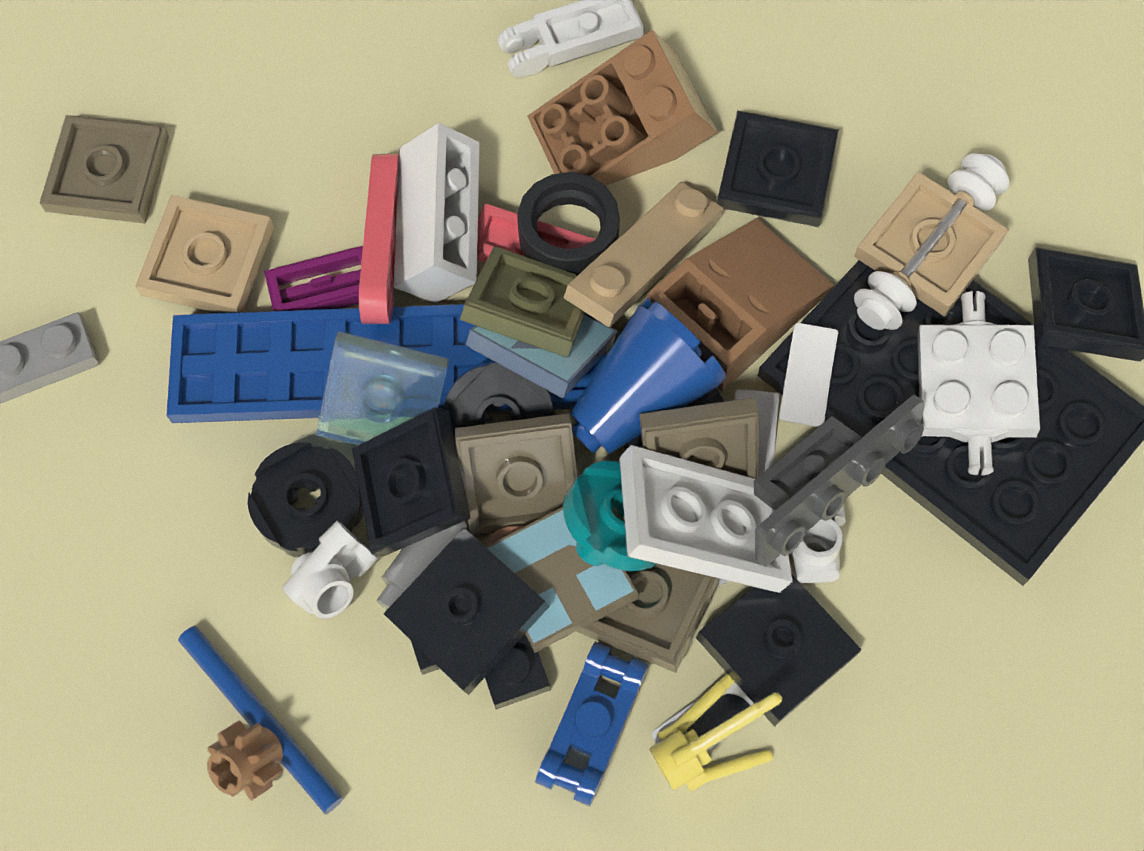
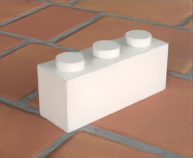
[394,123,479,303]

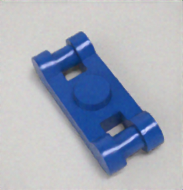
[535,641,649,807]

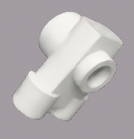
[791,504,846,583]
[282,520,379,619]

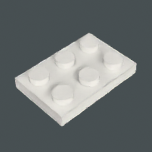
[620,445,793,593]

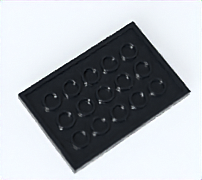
[757,260,1144,586]

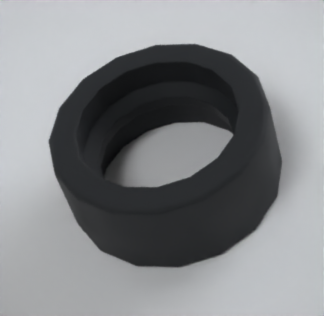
[517,172,620,275]

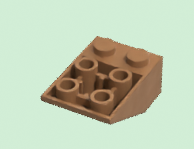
[527,30,717,186]
[647,218,834,392]

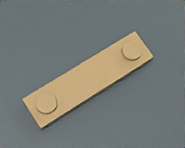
[564,182,724,328]

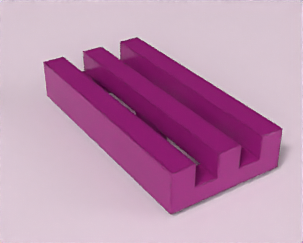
[264,246,363,311]

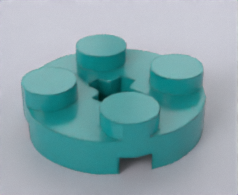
[563,461,657,571]

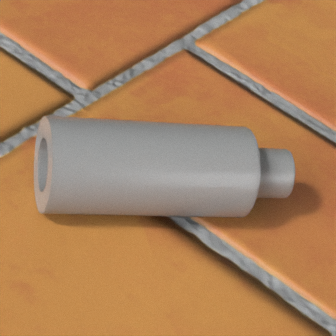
[376,522,468,609]

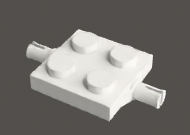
[918,291,1040,475]

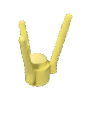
[649,674,782,792]

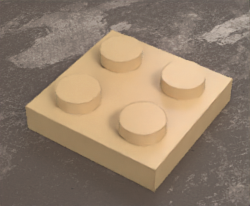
[136,195,274,313]

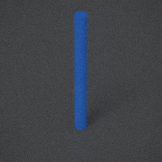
[178,626,343,814]

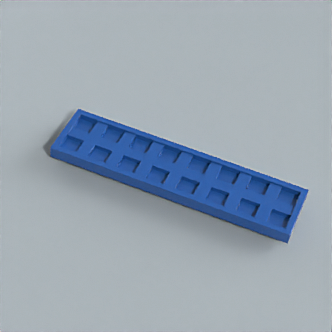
[166,304,607,423]

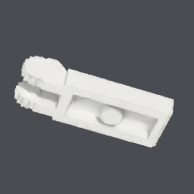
[497,0,644,78]

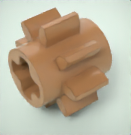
[207,720,283,800]

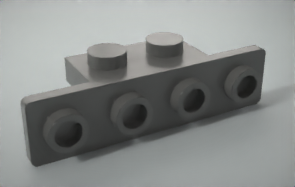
[754,395,924,567]

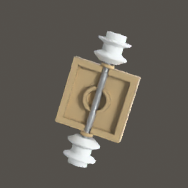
[854,153,1009,330]

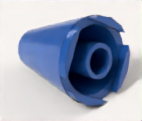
[570,298,726,454]

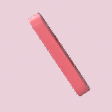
[359,154,399,324]

